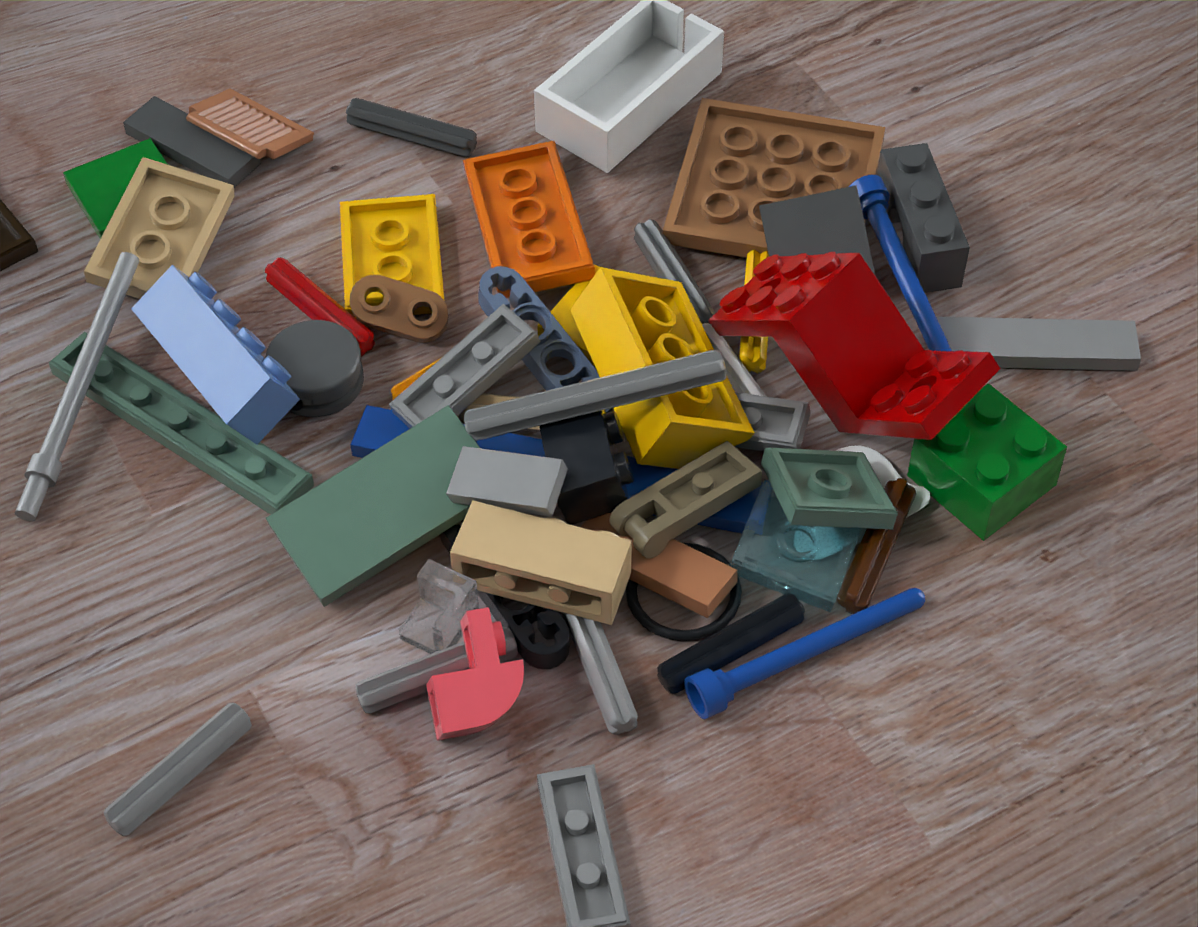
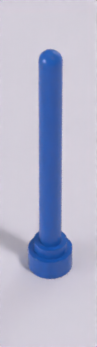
[849,175,952,351]
[684,588,925,720]

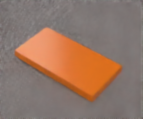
[463,141,595,298]

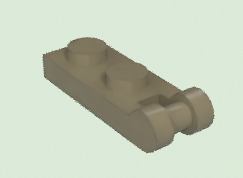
[609,441,762,559]

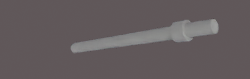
[15,252,139,521]

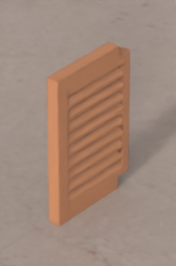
[186,88,314,160]

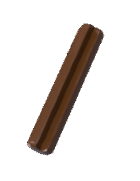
[836,478,916,614]

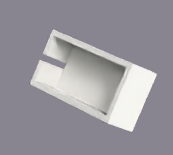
[534,0,724,173]

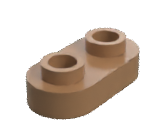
[350,275,448,343]

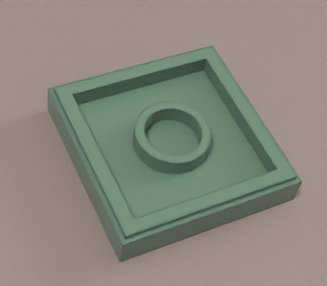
[761,447,898,529]

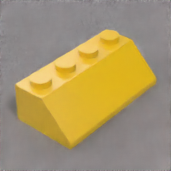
[570,267,755,469]

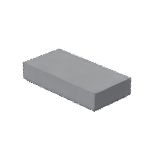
[446,446,568,517]

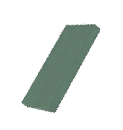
[266,405,480,607]

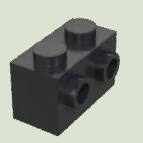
[539,410,634,525]

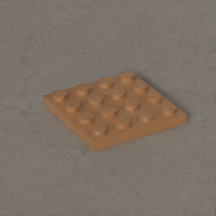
[663,98,886,258]

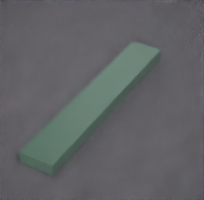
[49,332,314,515]

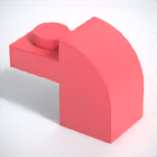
[426,607,524,741]

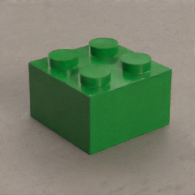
[907,383,1067,541]

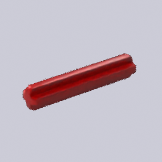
[265,257,375,357]

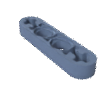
[478,266,612,413]

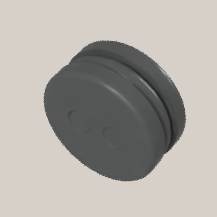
[265,320,364,417]

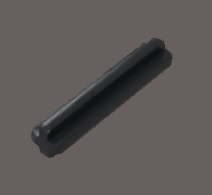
[657,593,805,694]

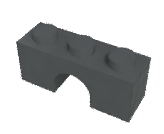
[877,143,970,293]

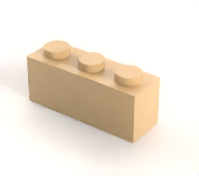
[450,500,632,625]

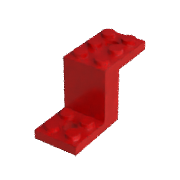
[708,252,1001,440]

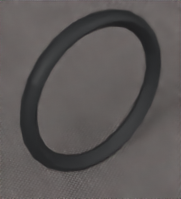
[626,542,742,641]

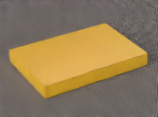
[340,194,445,316]

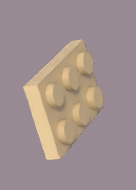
[84,157,235,299]

